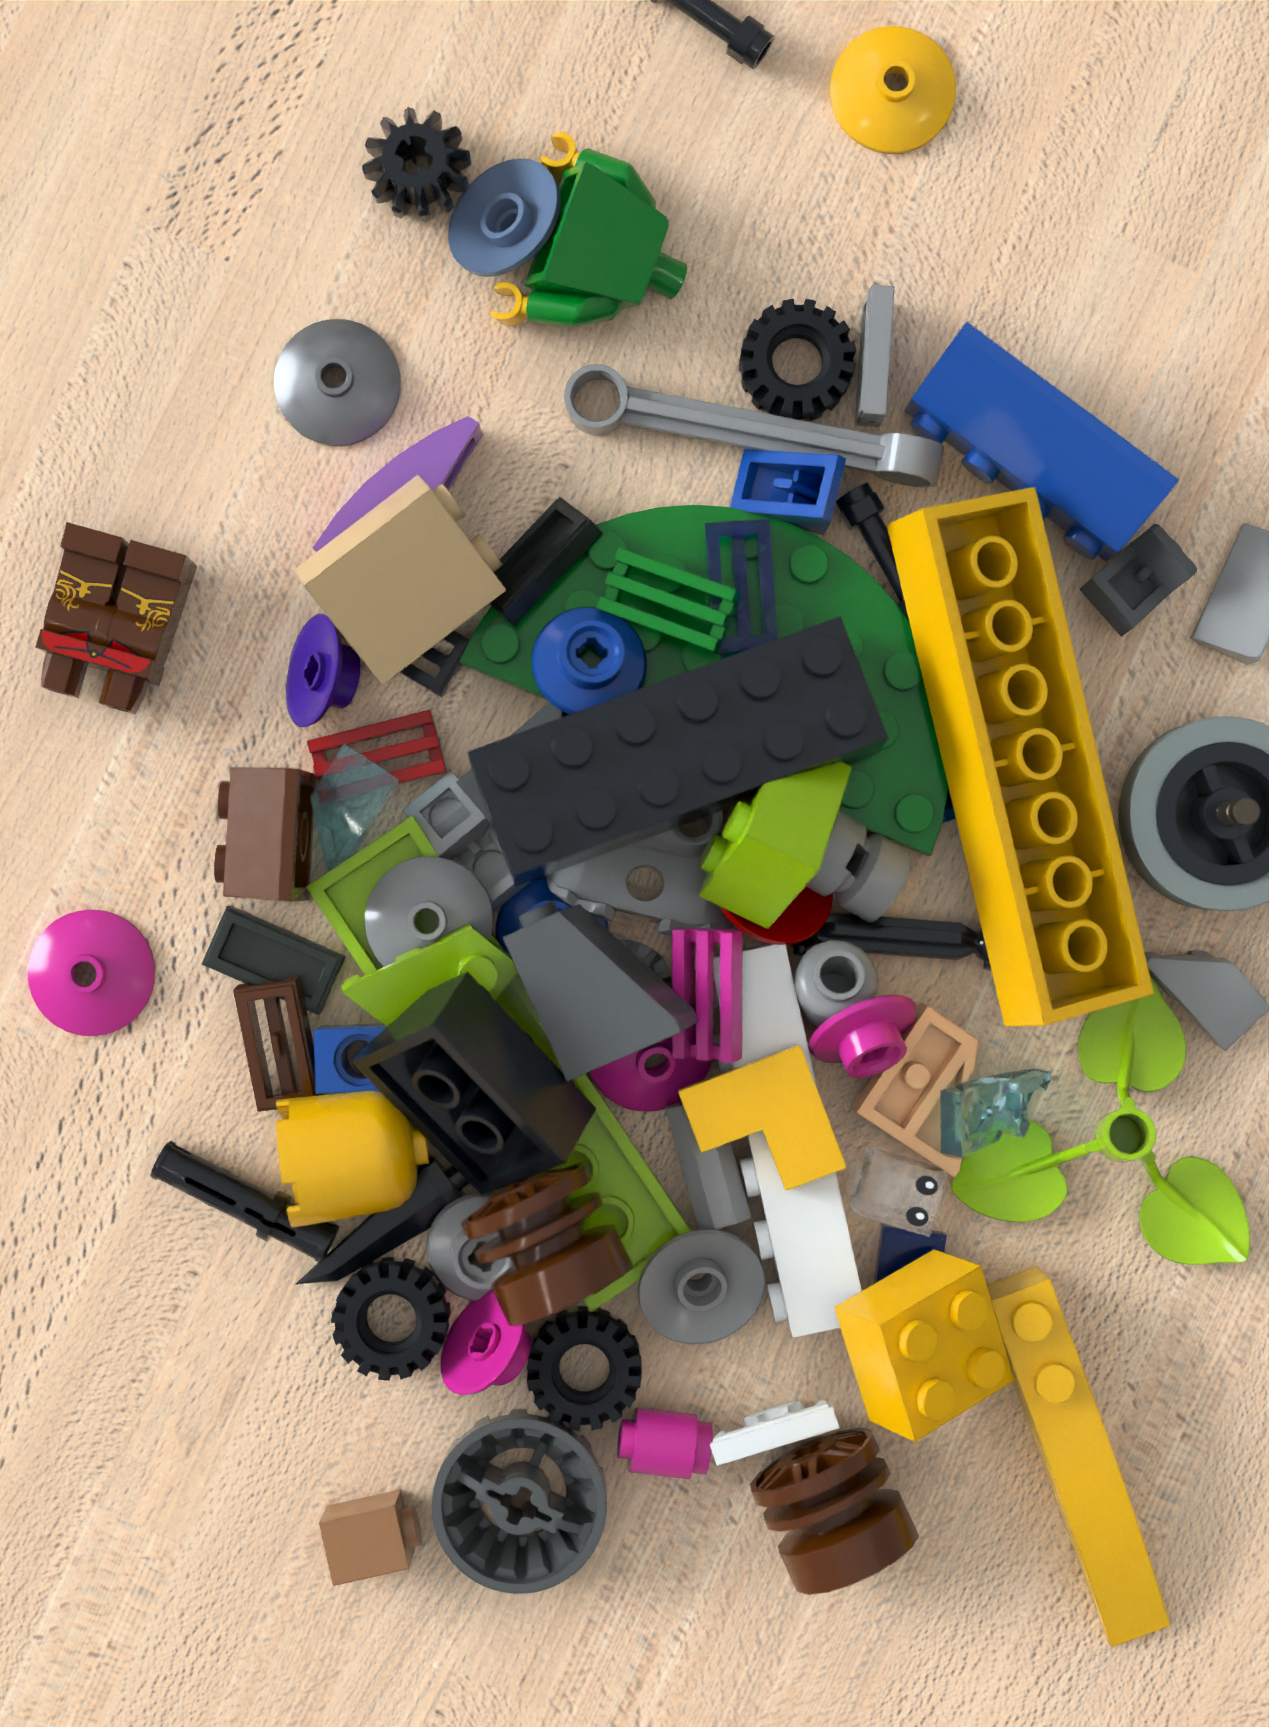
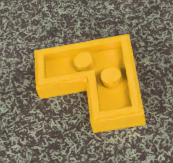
[678,1044,847,1191]

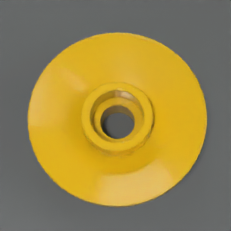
[830,26,956,154]

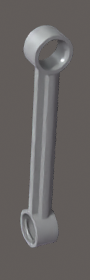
[564,364,944,487]

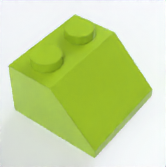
[699,761,852,929]

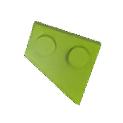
[341,923,518,1026]

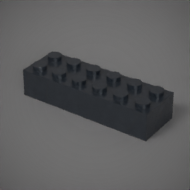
[467,616,889,887]

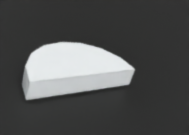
[710,1400,840,1466]

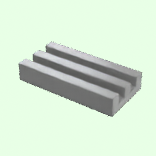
[855,285,895,427]

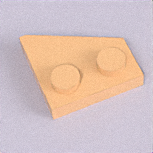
[851,1002,979,1178]

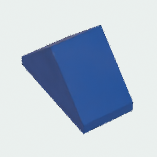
[730,449,847,535]

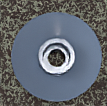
[448,158,561,277]

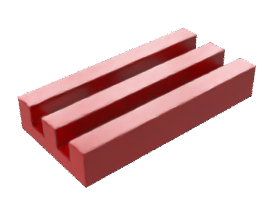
[307,709,447,803]

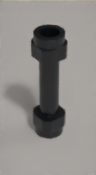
[650,0,775,69]
[836,482,910,623]

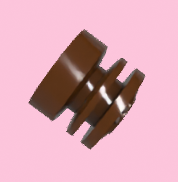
[461,1162,633,1326]
[750,1428,919,1595]

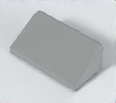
[1190,523,1269,665]

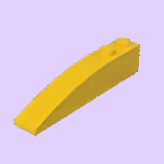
[987,1266,1171,1648]

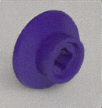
[286,614,361,727]

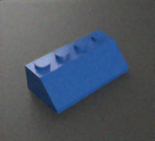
[904,322,1179,561]

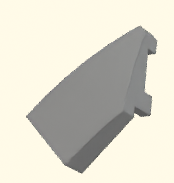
[1145,951,1269,1051]

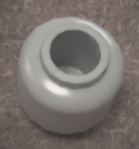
[793,940,878,1028]

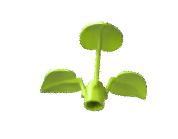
[951,977,1250,1265]

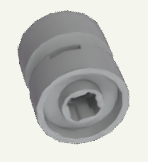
[806,810,912,923]

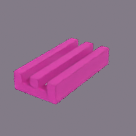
[672,927,742,1063]

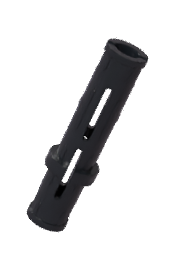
[150,1140,340,1264]

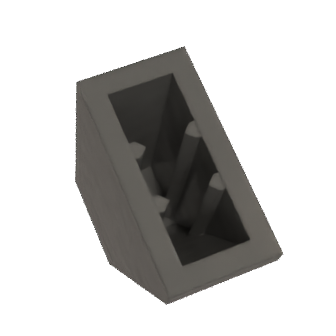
[502,901,699,1081]

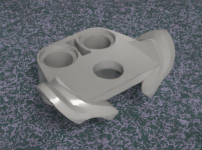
[547,811,734,935]

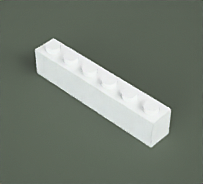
[713,943,862,1338]

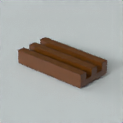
[233,976,323,1112]

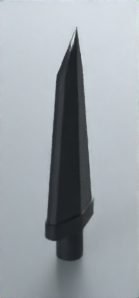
[294,1156,470,1285]

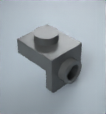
[1079,524,1197,637]

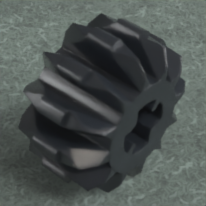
[362,107,472,222]

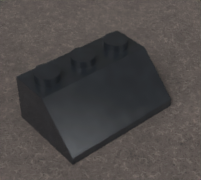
[352,971,596,1195]

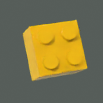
[834,1249,1015,1442]

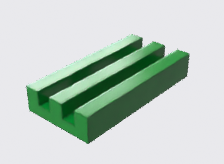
[596,547,741,653]

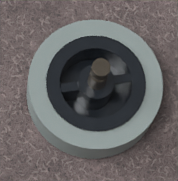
[1118,716,1269,911]

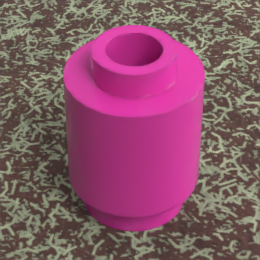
[617,1407,713,1479]

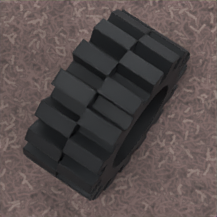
[739,298,856,421]
[331,1257,451,1381]
[526,1306,642,1431]

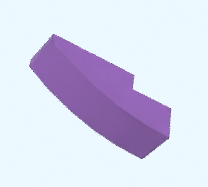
[312,416,483,552]

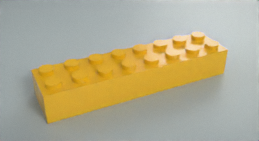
[887,487,1154,1026]

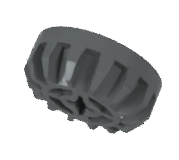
[432,1409,607,1594]

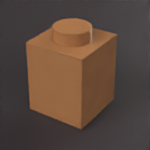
[319,1489,422,1586]

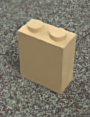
[294,475,506,685]

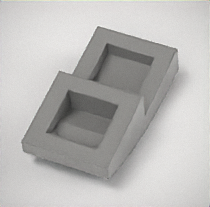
[402,770,531,912]

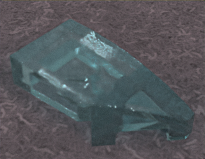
[310,743,400,872]

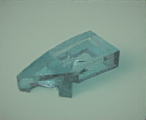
[940,1069,1051,1157]

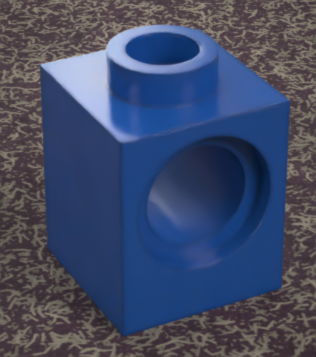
[314,1023,387,1094]

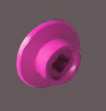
[808,995,916,1078]
[440,1289,531,1395]

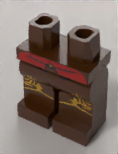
[36,522,197,715]

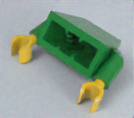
[490,131,687,327]

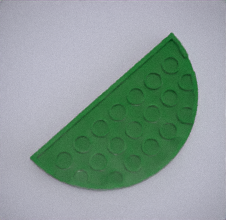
[459,505,948,856]

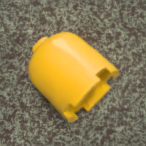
[276,1091,429,1227]

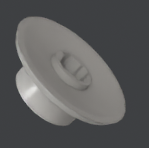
[426,1192,513,1301]

